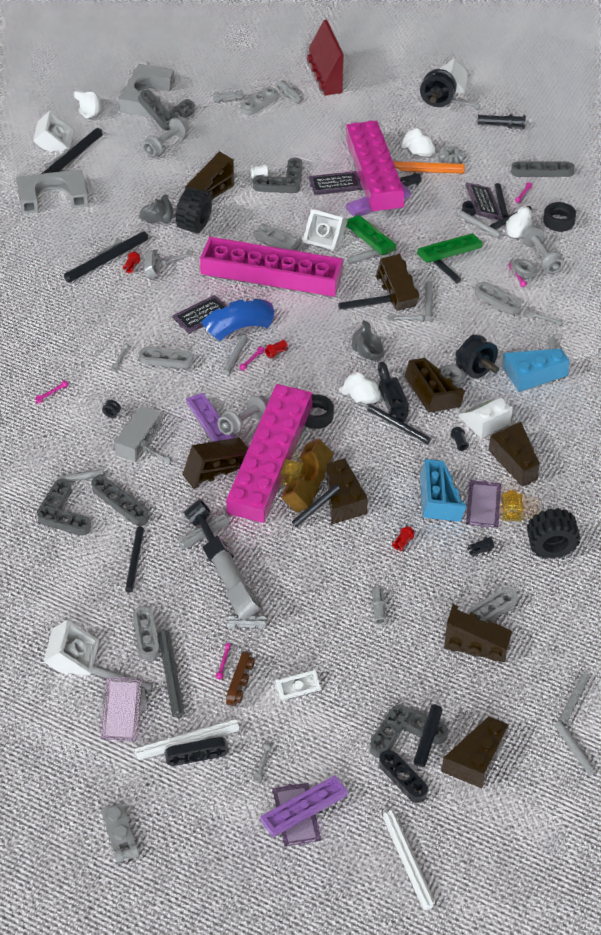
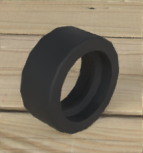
[543,202,576,232]
[305,394,334,429]

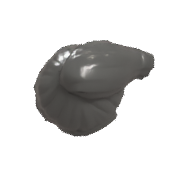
[139,194,174,223]
[352,320,384,360]

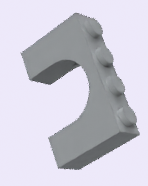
[117,64,175,117]
[16,169,88,214]

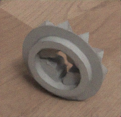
[439,146,465,164]
[510,259,538,279]
[439,365,466,387]

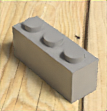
[113,405,162,462]

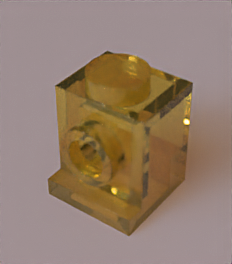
[281,459,306,485]
[501,490,524,521]

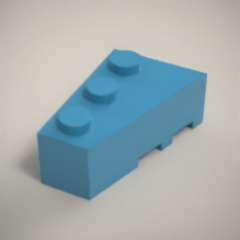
[503,348,569,392]
[420,459,466,522]

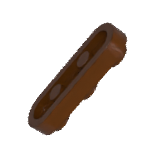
[226,651,255,707]

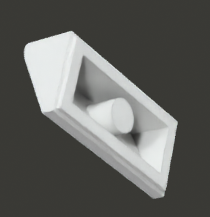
[274,669,322,701]

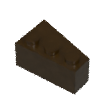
[185,151,234,200]
[375,254,419,311]
[404,358,465,413]
[489,422,540,487]
[182,437,248,489]
[327,458,368,525]
[444,604,512,663]
[442,716,509,789]

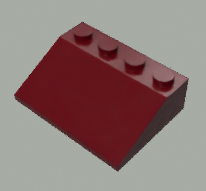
[306,19,344,96]

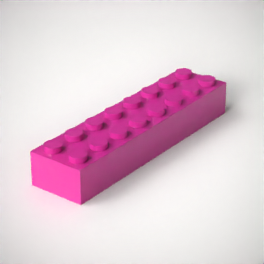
[346,120,404,211]
[200,236,343,297]
[226,384,312,523]

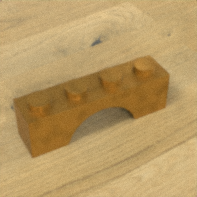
[281,438,334,513]

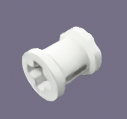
[249,164,268,180]

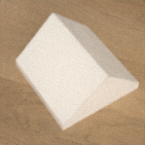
[440,58,468,93]

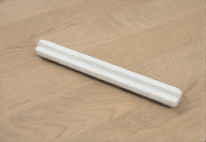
[134,719,239,760]
[383,810,435,910]

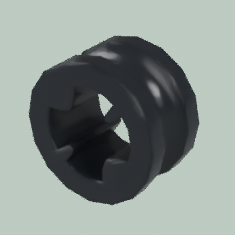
[462,201,477,216]
[102,400,121,418]

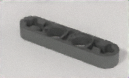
[511,161,575,177]
[91,476,149,526]

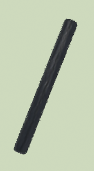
[41,128,103,174]
[64,231,149,283]

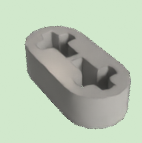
[144,250,161,278]

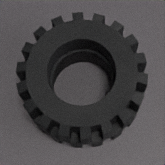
[176,187,212,233]
[527,508,580,559]

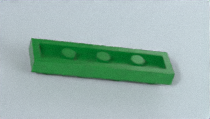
[346,215,396,256]
[417,233,483,263]

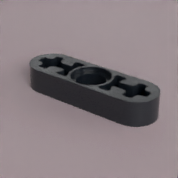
[164,737,229,766]
[379,750,428,803]

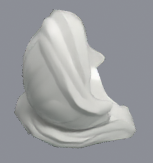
[74,91,102,118]
[400,128,436,157]
[506,206,533,238]
[339,372,381,403]

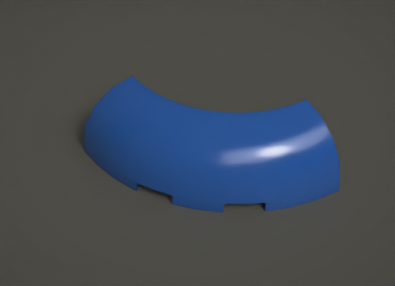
[201,299,274,341]

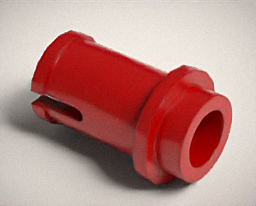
[123,252,141,273]
[265,340,288,358]
[392,526,415,551]

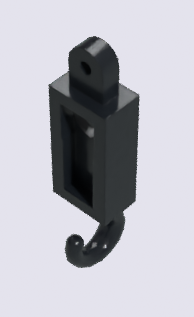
[377,362,409,422]

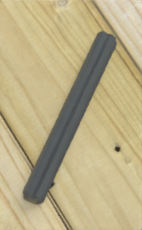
[158,629,185,718]

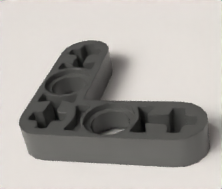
[138,90,195,130]
[253,157,302,193]
[37,479,91,536]
[370,705,448,758]

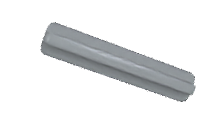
[178,514,230,549]

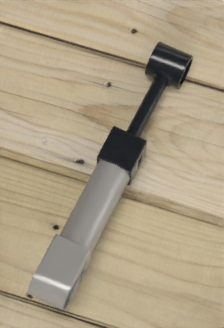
[184,499,262,621]

